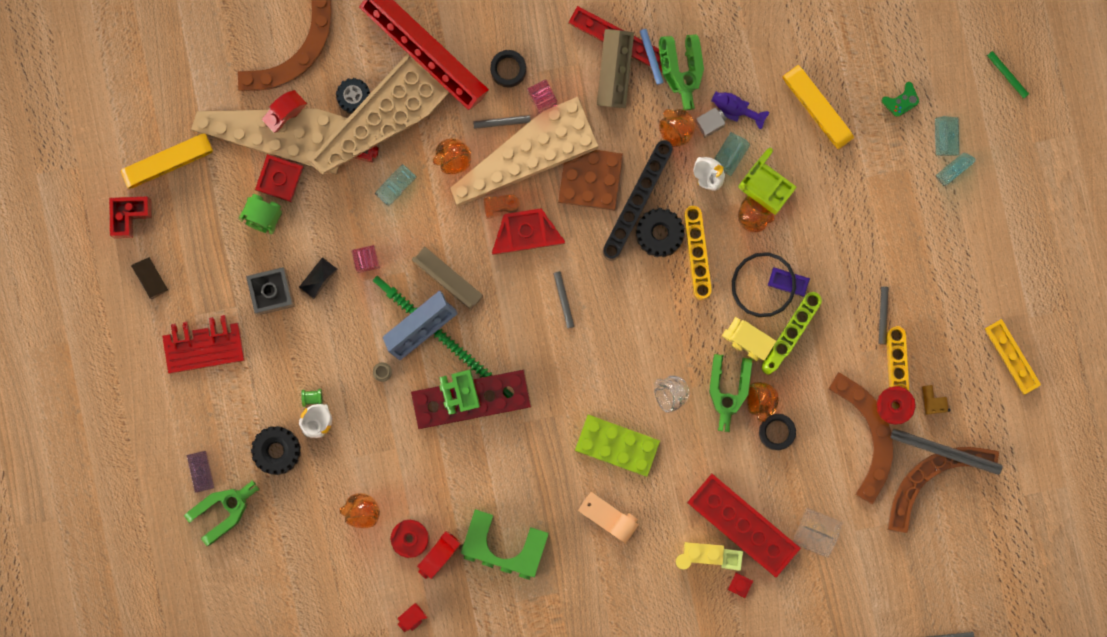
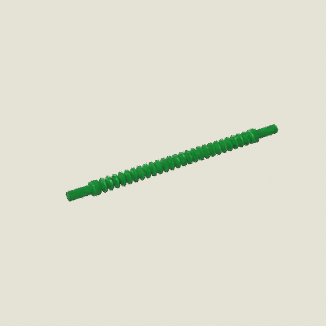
[373,275,514,398]

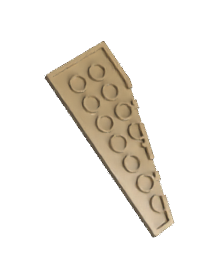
[309,53,449,174]
[450,97,599,207]
[191,109,347,175]

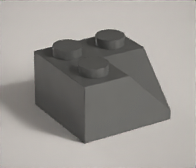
[246,267,295,316]

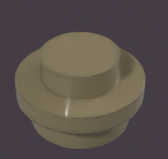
[373,362,392,382]

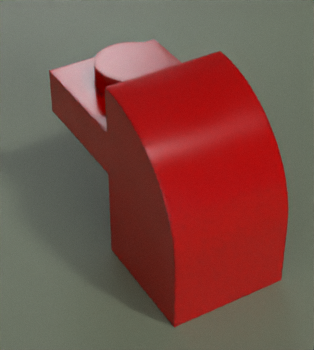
[262,90,307,133]

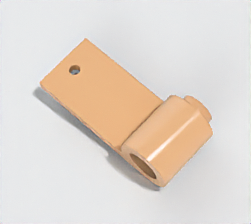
[577,492,639,544]

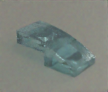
[375,164,417,206]

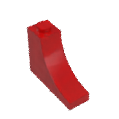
[417,531,463,579]

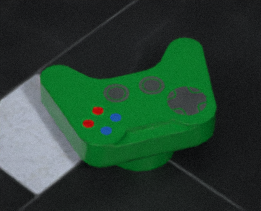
[881,82,919,117]

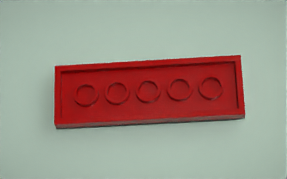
[687,473,801,578]

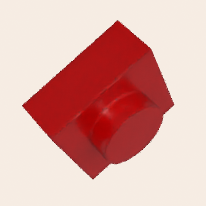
[727,572,753,598]

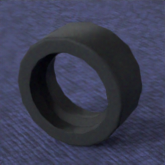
[490,50,526,88]
[759,414,796,450]

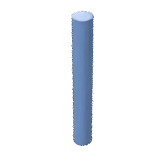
[639,29,664,85]

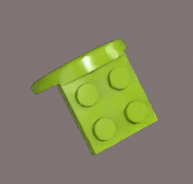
[738,148,797,215]

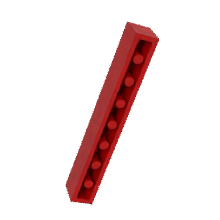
[359,0,489,110]

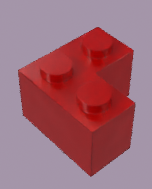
[109,196,152,239]

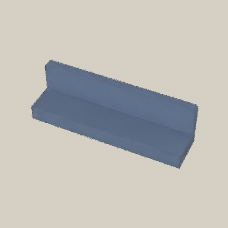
[383,291,458,360]

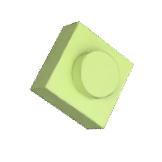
[721,549,743,570]

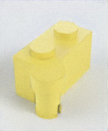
[722,317,776,362]
[676,542,724,569]

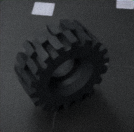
[636,208,685,257]
[251,426,301,475]

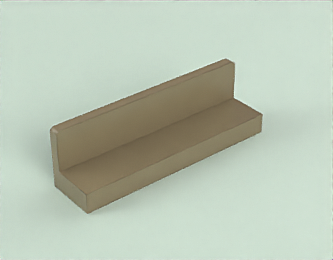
[597,29,634,108]
[412,246,483,310]

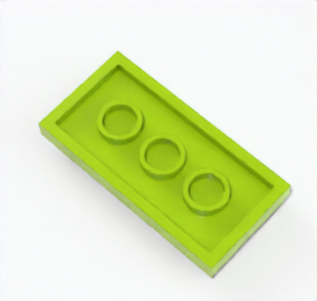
[575,414,660,477]

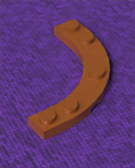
[238,0,331,91]
[828,372,893,504]
[887,447,1000,533]

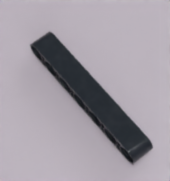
[603,140,673,261]

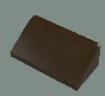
[131,257,168,299]

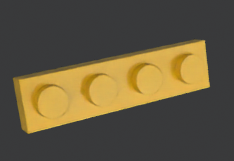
[984,319,1041,395]

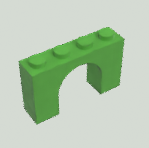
[461,509,549,580]

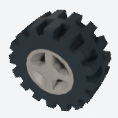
[336,78,370,113]

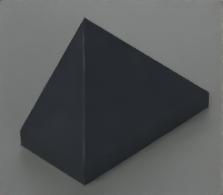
[299,257,337,299]

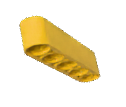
[782,65,854,150]
[120,134,213,189]
[684,206,712,300]
[886,326,909,409]

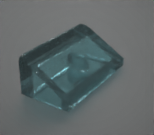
[935,116,959,156]
[714,132,750,176]
[936,153,976,186]

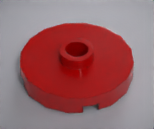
[876,386,916,425]
[390,519,429,558]

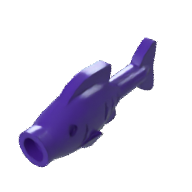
[711,91,769,129]

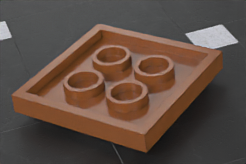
[558,150,623,211]

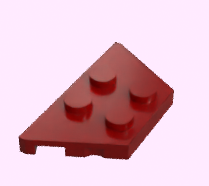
[492,208,565,255]

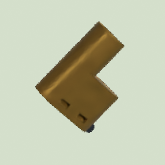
[921,385,951,415]

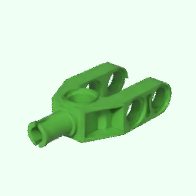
[659,34,704,111]
[709,354,752,432]
[184,480,260,546]

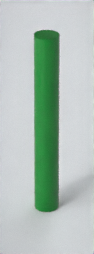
[987,51,1029,99]

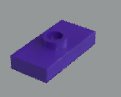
[768,267,810,297]

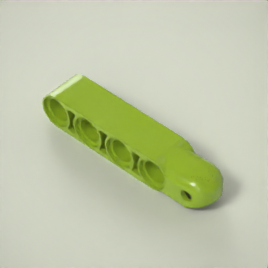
[762,292,822,375]

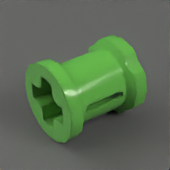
[301,389,323,407]

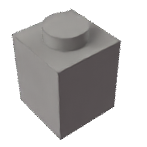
[695,107,726,138]

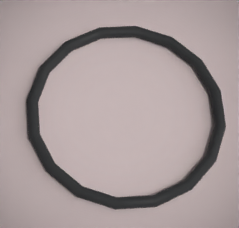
[731,252,796,317]

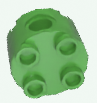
[238,194,283,234]

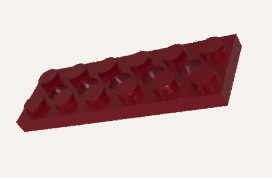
[411,369,532,429]

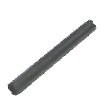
[891,429,1003,475]

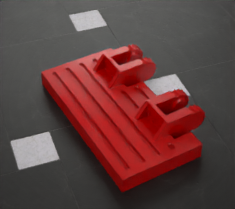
[162,315,245,374]

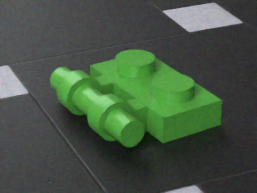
[439,369,480,415]

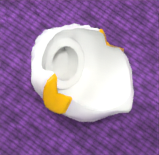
[694,157,725,191]
[299,404,332,438]

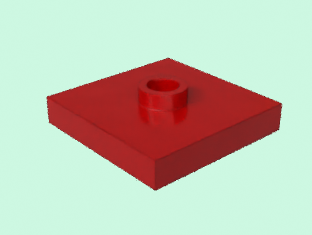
[255,154,304,203]

